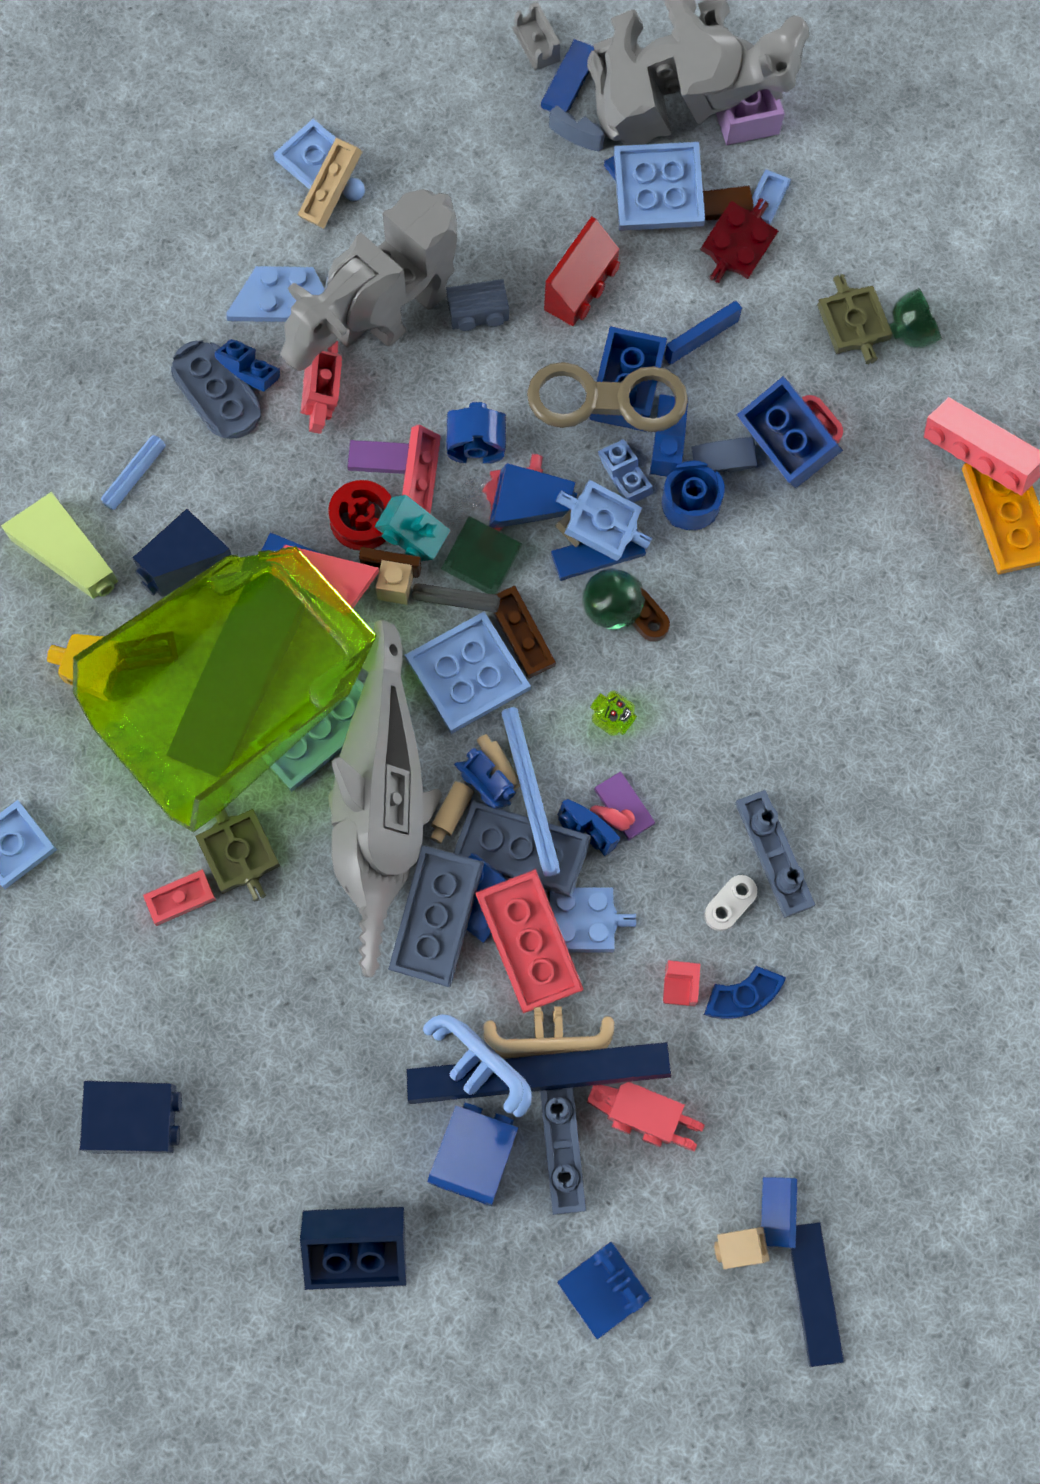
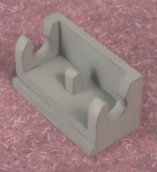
[512,1,560,71]

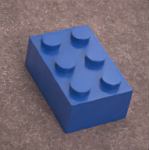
[590,326,667,432]
[736,376,843,488]

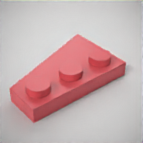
[268,545,379,621]

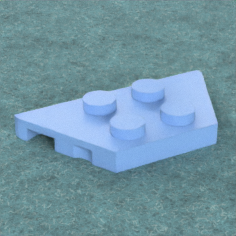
[226,266,324,322]

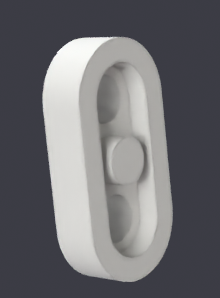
[704,875,757,931]

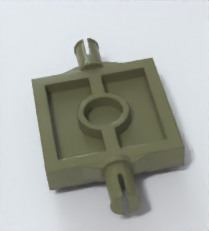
[817,274,893,364]
[195,801,280,901]

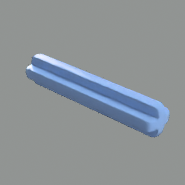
[101,435,165,510]

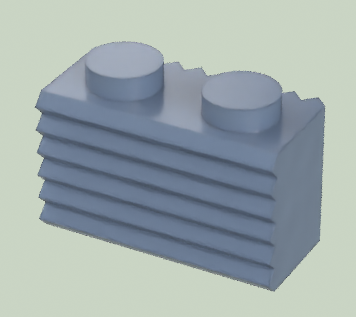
[446,279,509,331]

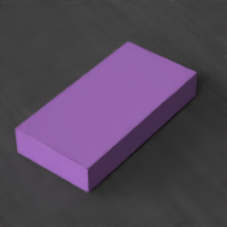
[348,440,409,474]
[594,771,655,841]

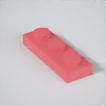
[402,424,441,514]

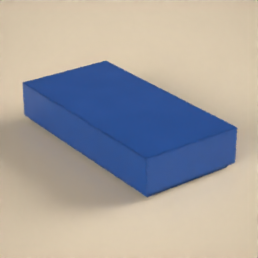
[761,1177,797,1248]

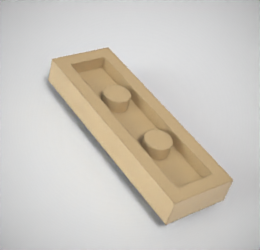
[297,138,363,229]

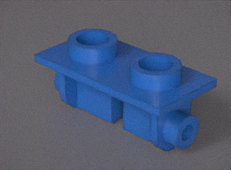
[454,748,516,809]

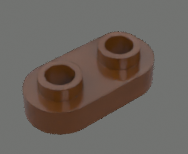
[619,587,670,642]

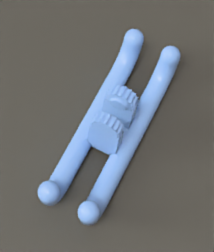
[423,1014,532,1117]

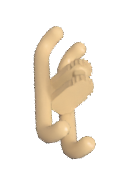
[483,1006,615,1058]

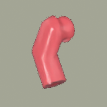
[590,805,635,831]

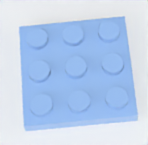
[614,142,705,231]
[405,612,531,734]

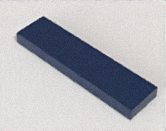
[790,1222,844,1367]

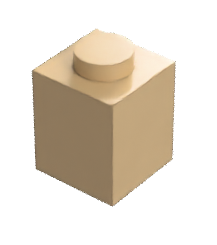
[376,560,413,605]
[714,1227,770,1269]

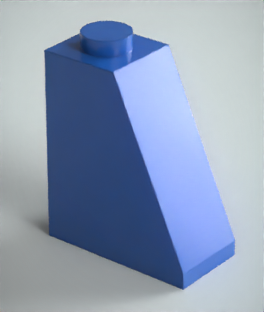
[488,463,577,529]

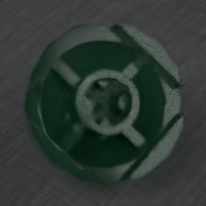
[889,288,942,348]
[582,568,644,631]

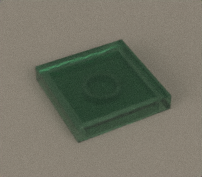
[441,516,523,595]

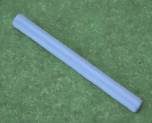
[502,707,560,877]

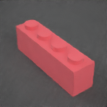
[924,397,1040,496]

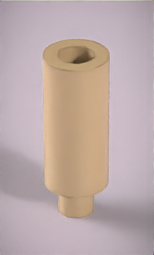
[477,734,520,790]
[430,781,474,844]

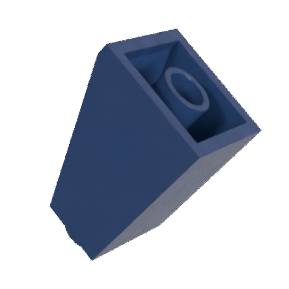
[132,509,238,599]
[80,1081,182,1154]

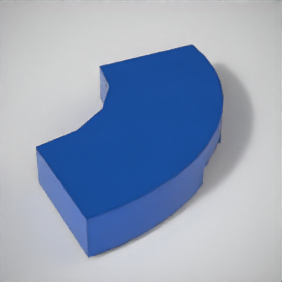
[704,966,786,1019]

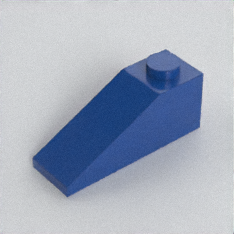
[650,394,688,477]

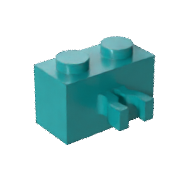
[375,495,451,561]

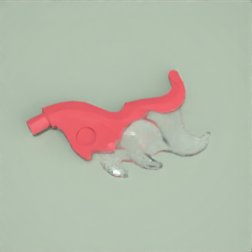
[443,454,543,562]

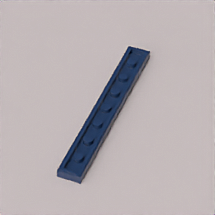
[407,1042,671,1104]

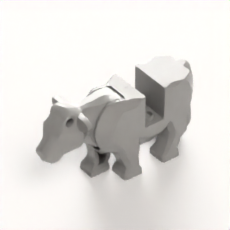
[587,0,810,145]
[280,189,457,371]

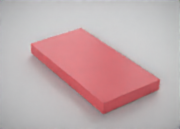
[475,869,584,1013]

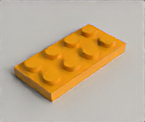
[961,463,1040,575]

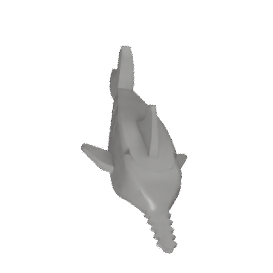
[328,620,442,977]

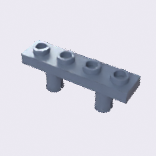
[735,790,815,918]
[540,1088,586,1215]

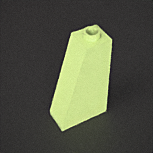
[1,492,118,599]

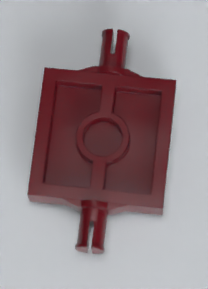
[700,198,779,284]

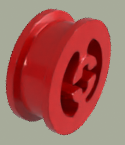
[328,480,392,551]

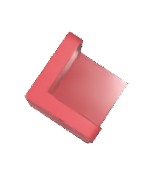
[663,960,701,1007]

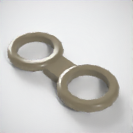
[527,362,688,432]

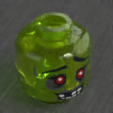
[590,690,637,736]

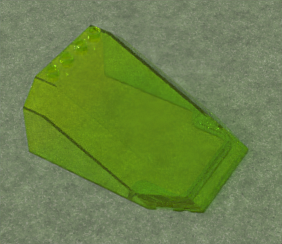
[73,546,377,832]

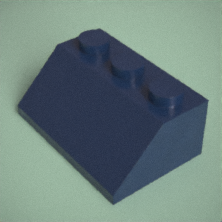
[300,1206,406,1290]

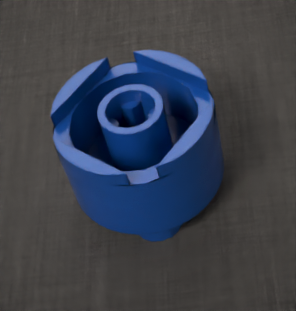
[446,402,506,463]
[661,461,725,530]

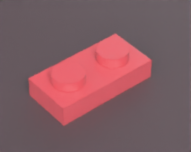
[143,869,216,926]

